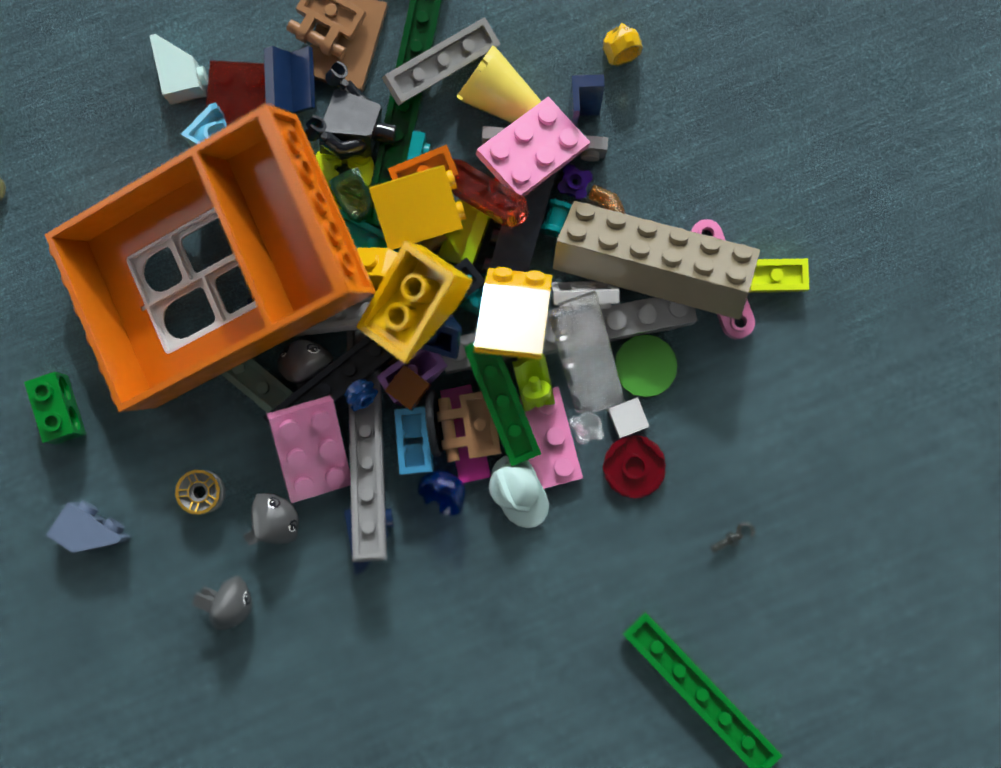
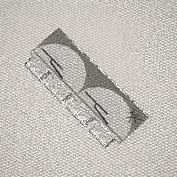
[547,291,625,414]

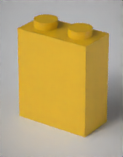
[369,165,466,250]

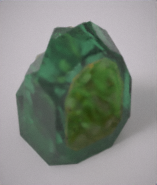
[329,167,374,223]

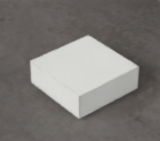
[607,397,649,438]

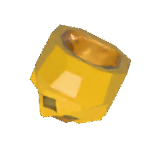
[603,23,643,66]

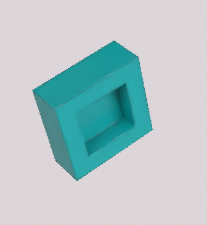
[407,130,431,160]

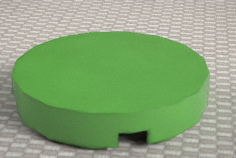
[613,335,678,398]

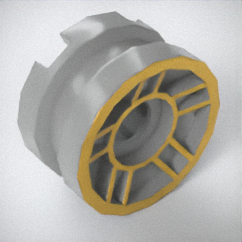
[175,470,226,515]

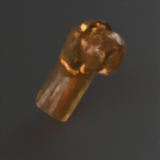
[588,184,625,214]

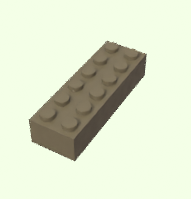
[553,201,760,320]

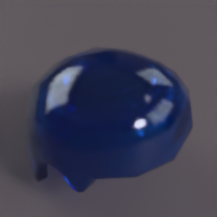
[418,471,466,516]

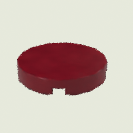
[602,435,666,499]

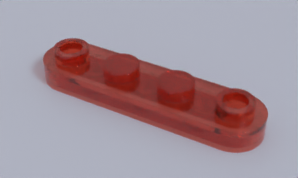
[452,159,529,227]

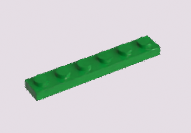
[622,611,783,768]

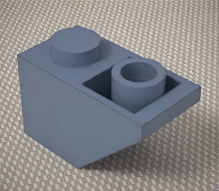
[46,500,131,553]

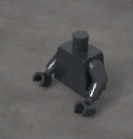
[305,61,397,160]

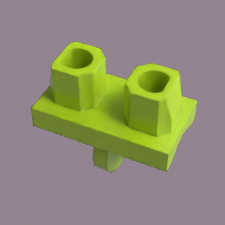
[512,353,555,412]

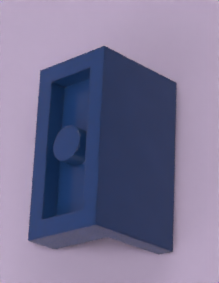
[264,46,315,114]
[569,74,605,128]

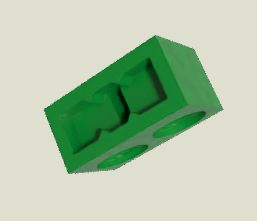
[24,371,86,445]

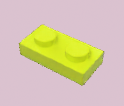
[749,258,809,293]

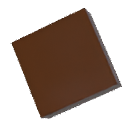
[384,365,431,411]

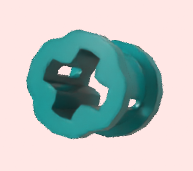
[540,199,572,238]

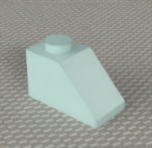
[149,34,209,105]

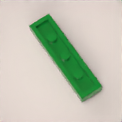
[463,341,541,466]

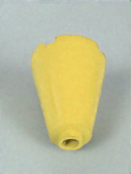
[456,45,541,123]

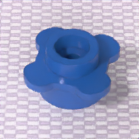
[345,379,378,411]

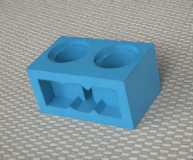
[394,407,434,475]

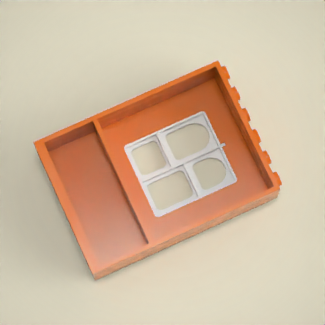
[44,104,376,412]

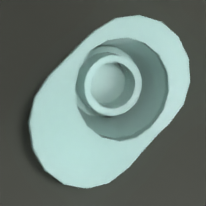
[489,456,549,528]

